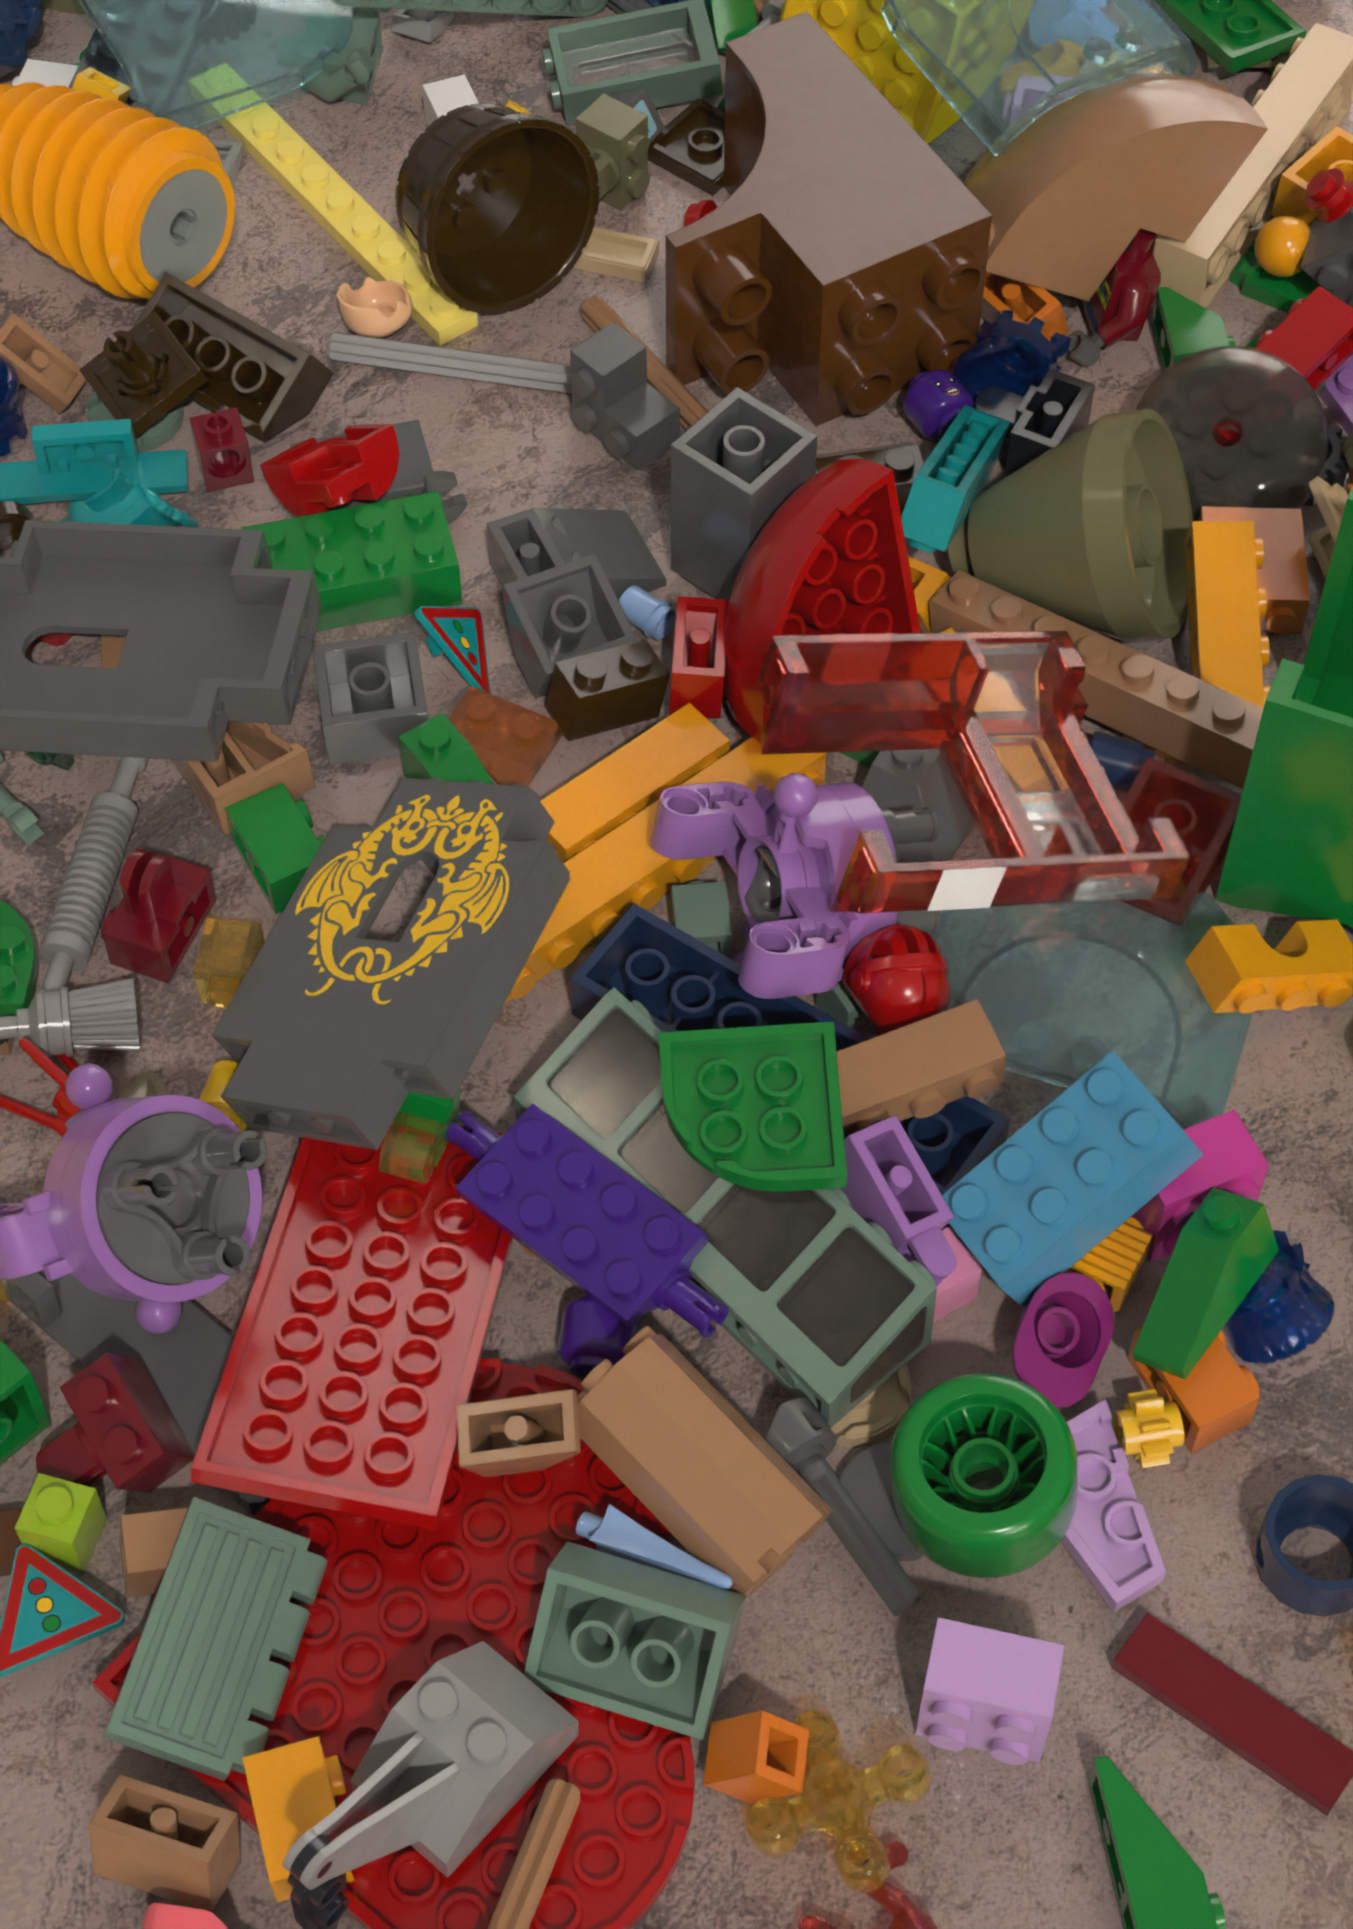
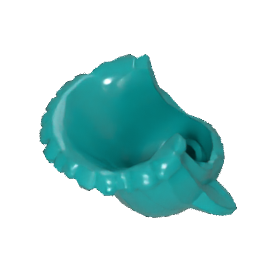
[60,467,198,527]

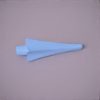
[576,1504,733,1589]

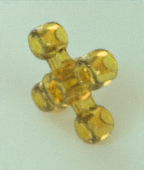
[746,1710,932,1893]

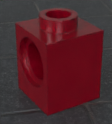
[189,407,254,493]

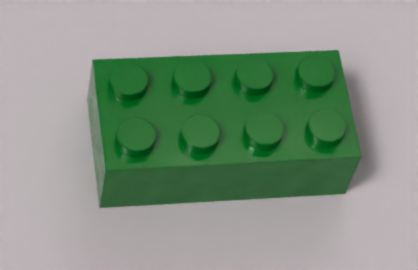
[242,491,463,632]

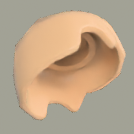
[335,277,413,338]

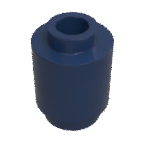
[1074,731,1155,793]

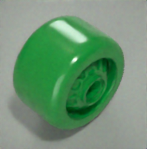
[890,1373,1078,1578]

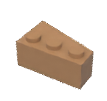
[170,721,316,836]

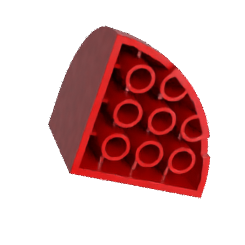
[723,458,923,746]

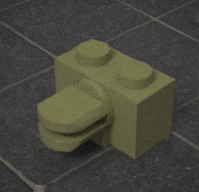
[576,93,650,211]

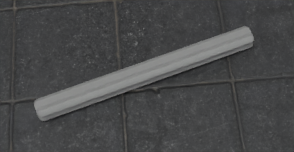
[328,332,572,394]

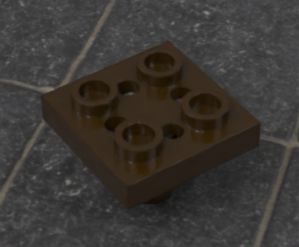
[79,310,208,438]

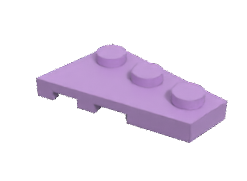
[1061,1399,1166,1613]

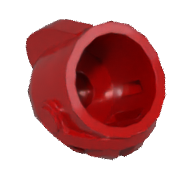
[842,924,951,1036]

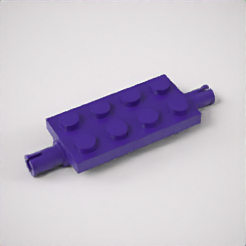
[446,1103,729,1338]

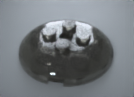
[1135,346,1328,521]

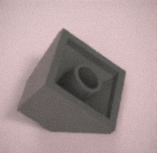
[862,728,986,882]

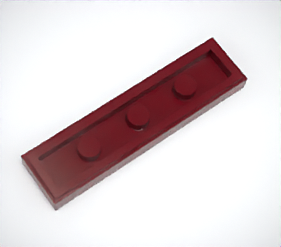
[1111,1613,1353,1816]

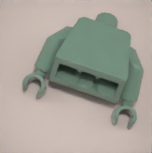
[275,7,392,105]

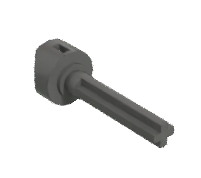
[764,1397,922,1617]

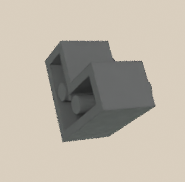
[570,322,680,471]

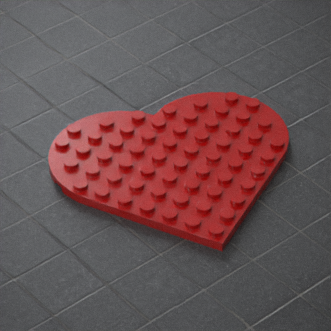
[92,1358,695,1929]

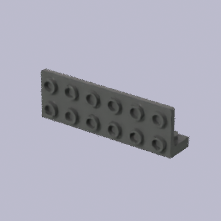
[0,1269,268,1514]

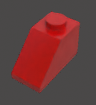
[669,596,729,718]

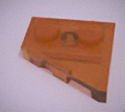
[449,686,562,787]

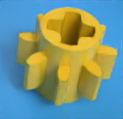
[1113,1389,1184,1468]

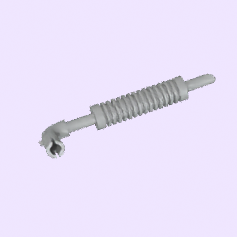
[39,756,148,992]

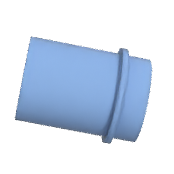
[619,585,676,640]

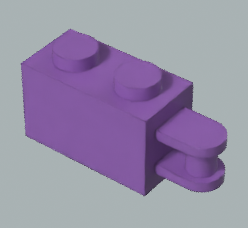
[840,1115,956,1287]

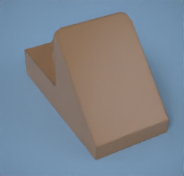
[0,312,86,413]

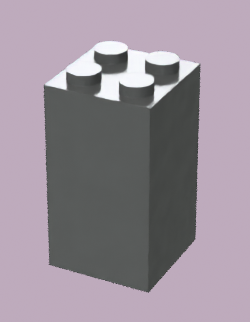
[671,387,817,600]

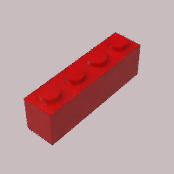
[1190,286,1353,470]

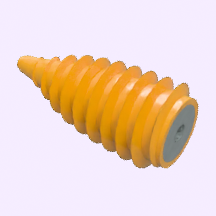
[0,82,235,299]

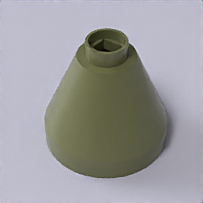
[948,409,1193,642]

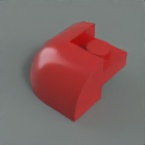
[260,424,400,517]

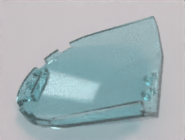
[78,0,356,129]
[881,0,1200,156]
[932,846,1253,1129]

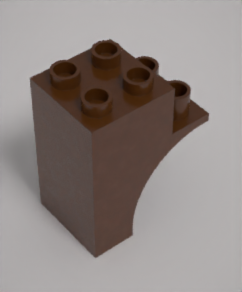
[665,11,992,426]

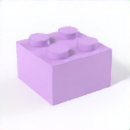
[915,1617,1065,1765]

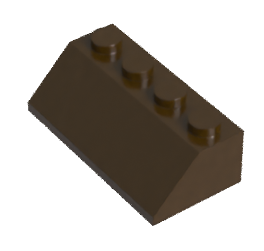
[133,272,334,440]

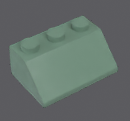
[523,1541,746,1740]

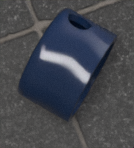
[1255,1474,1353,1617]

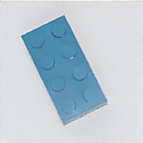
[942,1050,1204,1307]

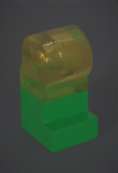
[379,1088,460,1184]

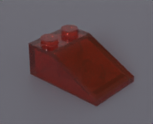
[1080,757,1242,926]

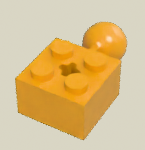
[1254,126,1353,277]

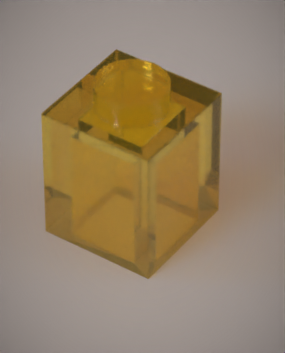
[193,918,265,1008]

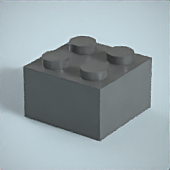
[312,632,428,765]

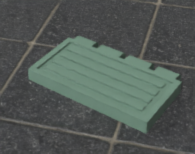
[103,1497,328,1781]

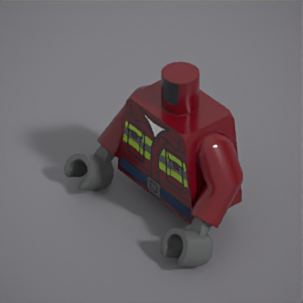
[1064,228,1161,366]

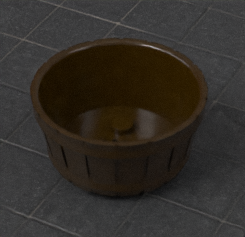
[395,103,599,314]

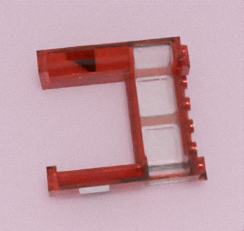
[759,631,1190,914]

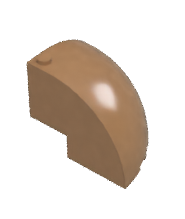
[963,72,1268,301]

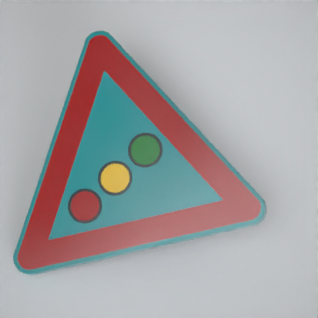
[415,606,490,698]
[0,1544,125,1677]

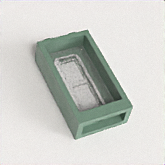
[542,0,723,126]

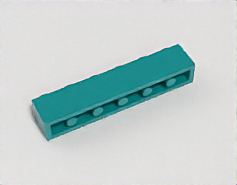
[901,405,1010,552]

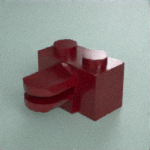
[101,848,216,984]
[36,1352,195,1493]

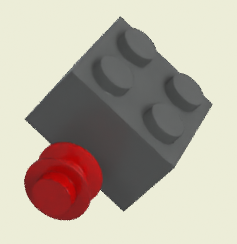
[1301,168,1353,307]

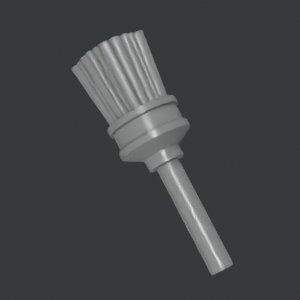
[0,978,140,1058]

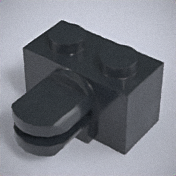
[975,369,1095,475]

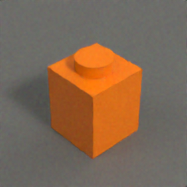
[703,1710,809,1804]

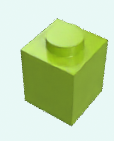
[15,1473,107,1573]

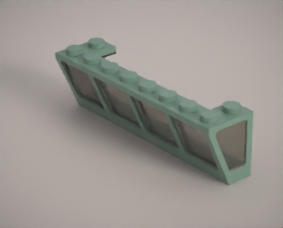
[514,987,937,1428]

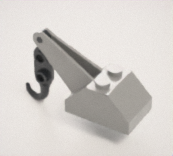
[283,1641,579,1929]

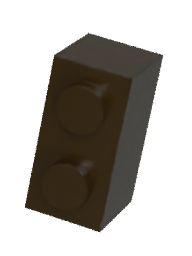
[546,639,670,742]

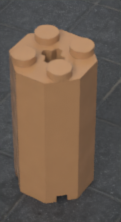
[577,1326,833,1598]

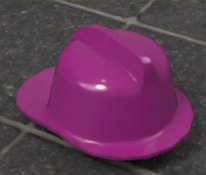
[1012,1273,1114,1408]

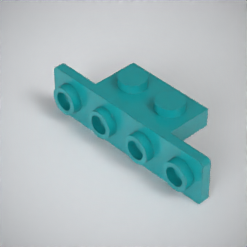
[0,419,188,504]

